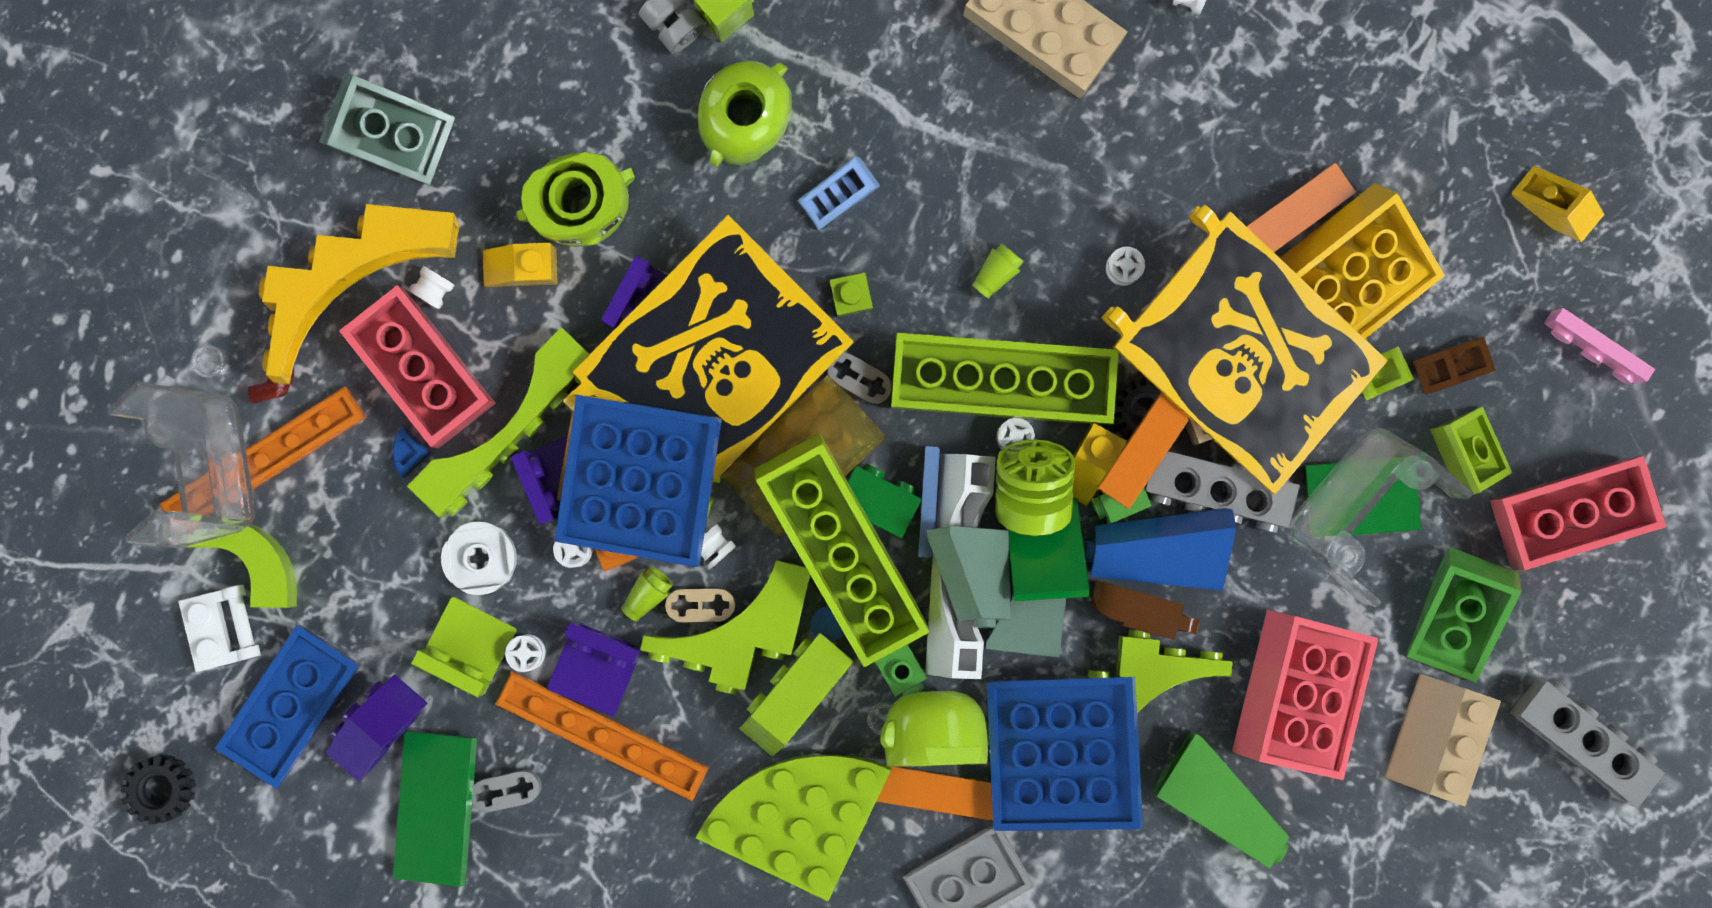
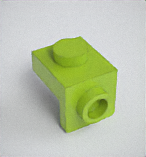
[1359,346,1414,401]

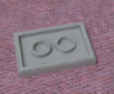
[903,824,1035,908]

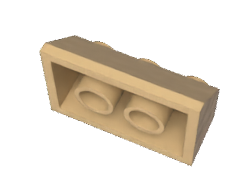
[1384,674,1501,807]

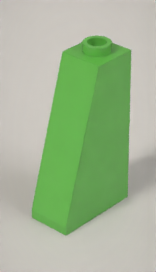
[1152,731,1289,869]

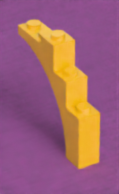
[259,204,460,384]

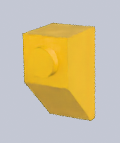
[1511,166,1604,243]
[483,243,557,287]
[1072,423,1126,506]

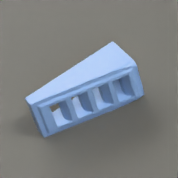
[797,157,880,230]

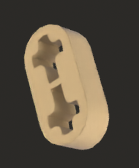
[665,588,736,622]

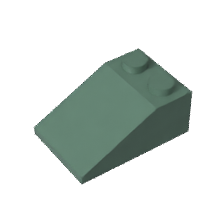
[319,74,455,185]

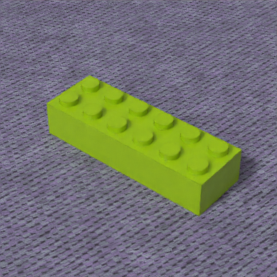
[891,333,1119,426]
[754,433,929,667]

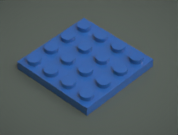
[555,395,722,567]
[987,676,1143,831]

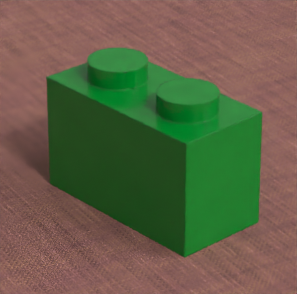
[848,463,922,538]

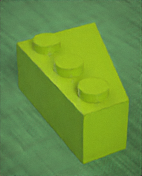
[739,633,854,757]

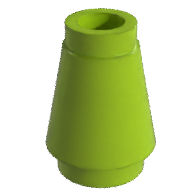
[972,243,1024,299]
[621,566,673,622]

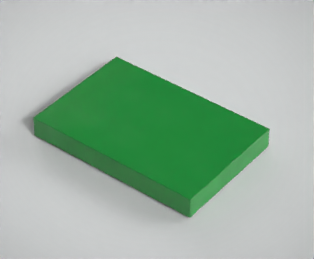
[1303,457,1422,539]
[1006,498,1089,602]

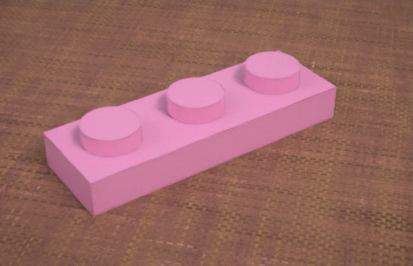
[1544,308,1655,385]

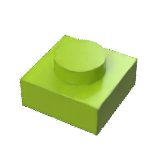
[830,273,873,317]

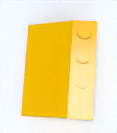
[1280,183,1445,339]

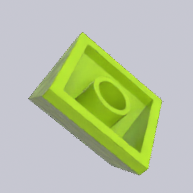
[1430,406,1512,496]

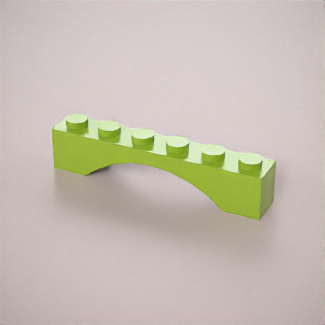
[407,327,590,517]

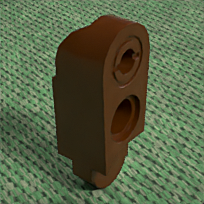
[1091,580,1200,640]

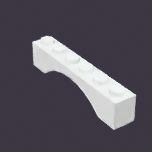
[925,454,996,679]

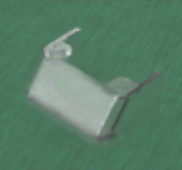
[108,381,256,548]
[1286,428,1474,607]

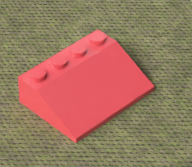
[1232,609,1379,780]

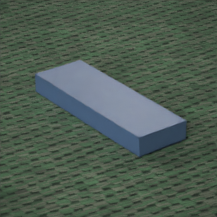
[917,446,940,558]

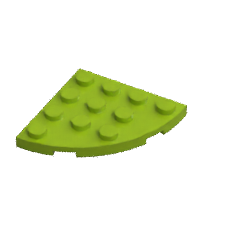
[696,753,892,901]

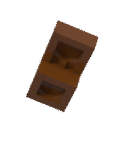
[1413,336,1496,395]

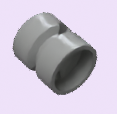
[638,0,707,54]

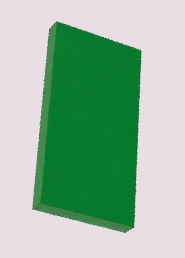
[393,730,477,887]

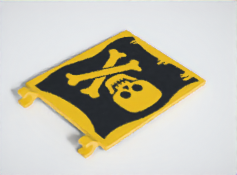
[1101,204,1388,495]
[563,215,854,483]

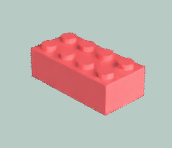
[339,285,496,449]
[1490,456,1666,571]

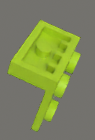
[411,597,517,697]

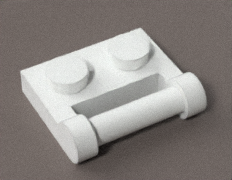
[178,585,261,672]

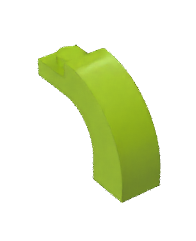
[178,518,297,608]

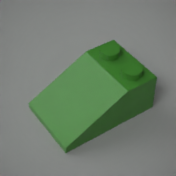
[1406,547,1522,683]

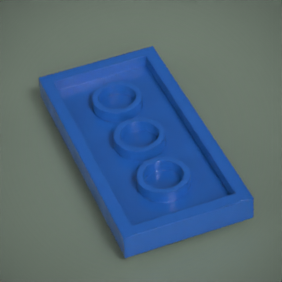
[215,624,361,789]

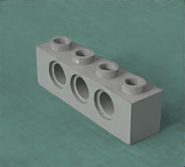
[1144,451,1300,533]
[1510,679,1665,808]

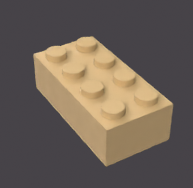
[963,0,1128,99]

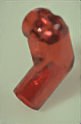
[248,369,295,404]

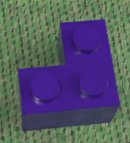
[326,674,428,782]

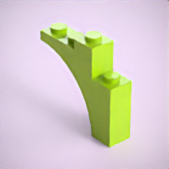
[640,560,811,695]
[1078,629,1232,714]

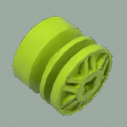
[995,439,1075,536]

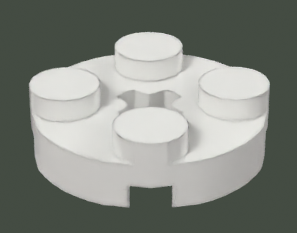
[441,522,517,595]

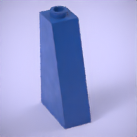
[1084,508,1236,591]

